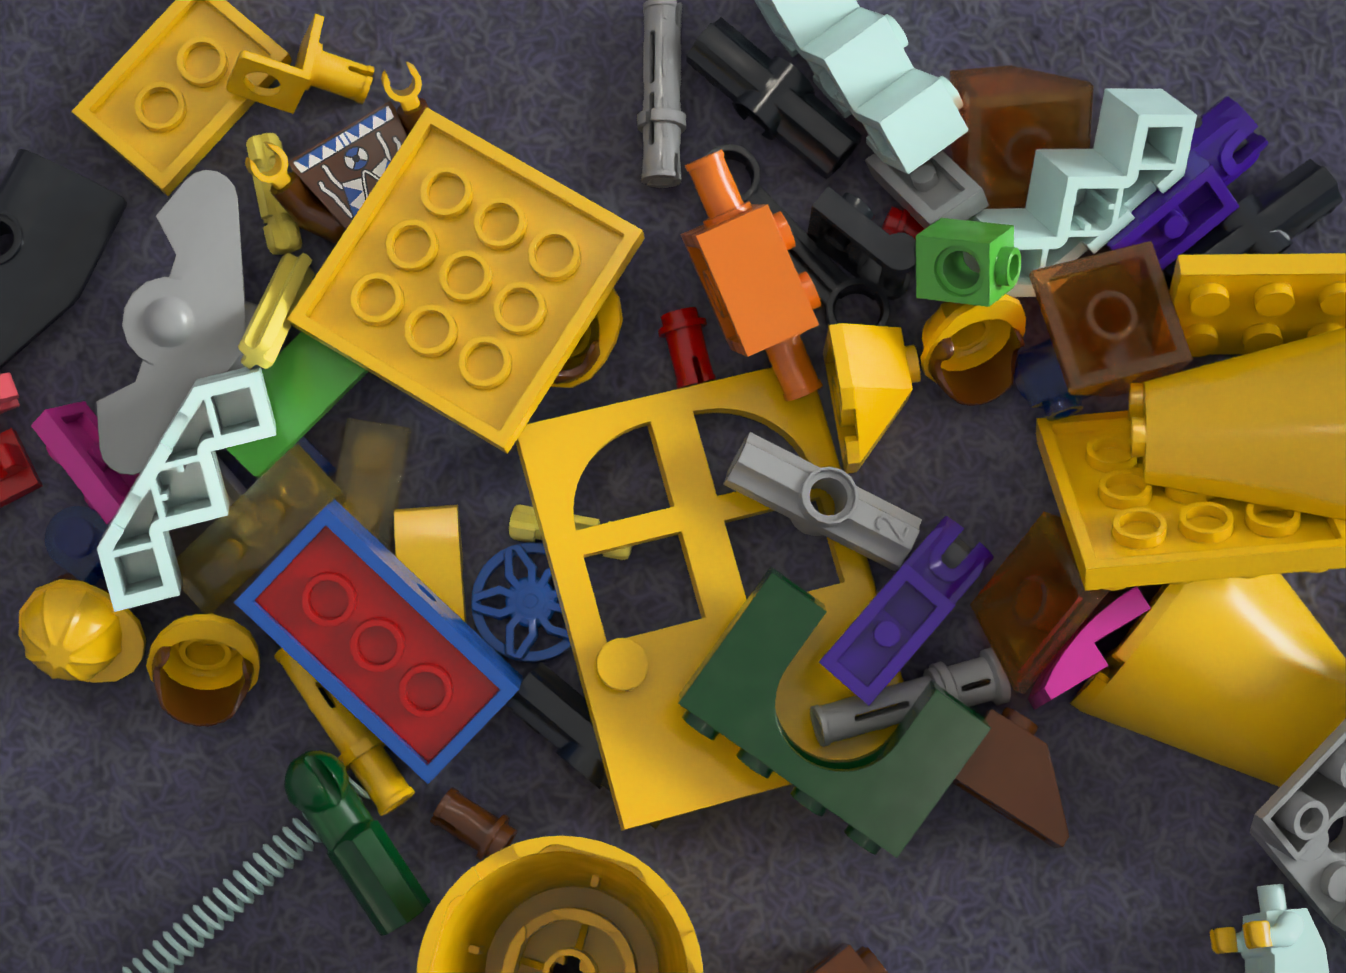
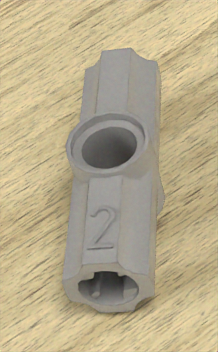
[723,432,922,571]

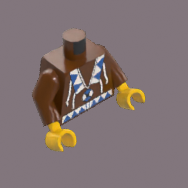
[245,62,429,244]

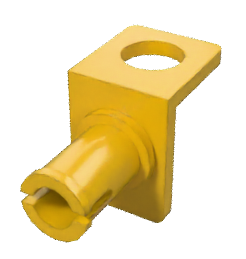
[226,13,375,114]

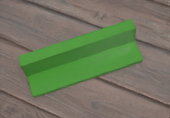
[226,332,369,478]

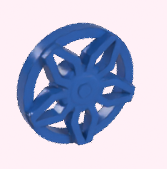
[471,542,571,663]

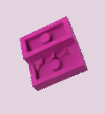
[1028,586,1151,710]

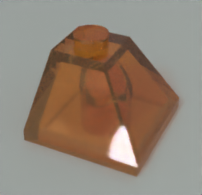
[950,65,1094,209]
[1029,241,1193,397]
[970,511,1111,694]

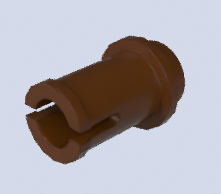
[430,787,518,861]

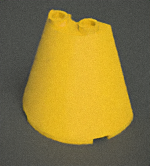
[1128,327,1346,520]
[1070,574,1346,787]

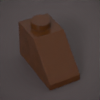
[952,707,1069,849]

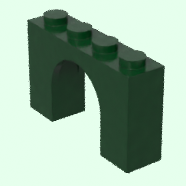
[678,567,991,858]

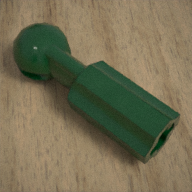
[284,750,431,936]

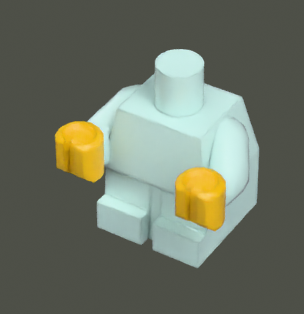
[1210,884,1329,973]

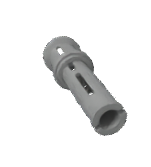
[810,647,1011,747]

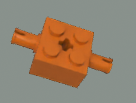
[680,149,823,402]

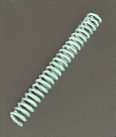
[122,776,371,973]

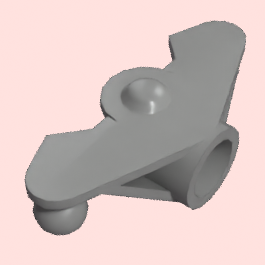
[96,170,258,475]

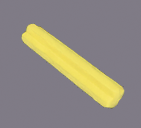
[238,252,315,369]

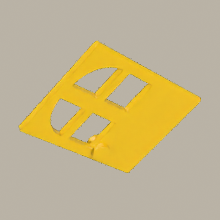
[515,367,904,831]

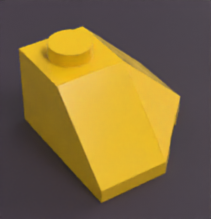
[823,323,921,474]

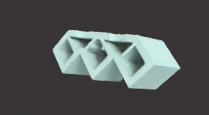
[754,0,969,174]
[963,88,1197,297]
[97,365,276,612]

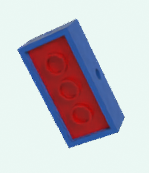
[234,500,523,784]

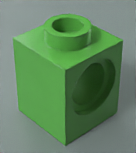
[916,218,1021,307]

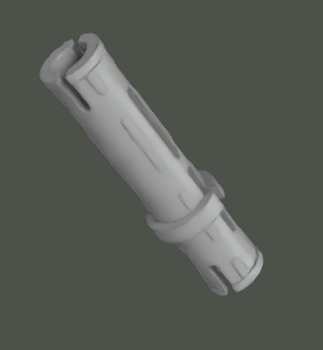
[637,0,686,188]

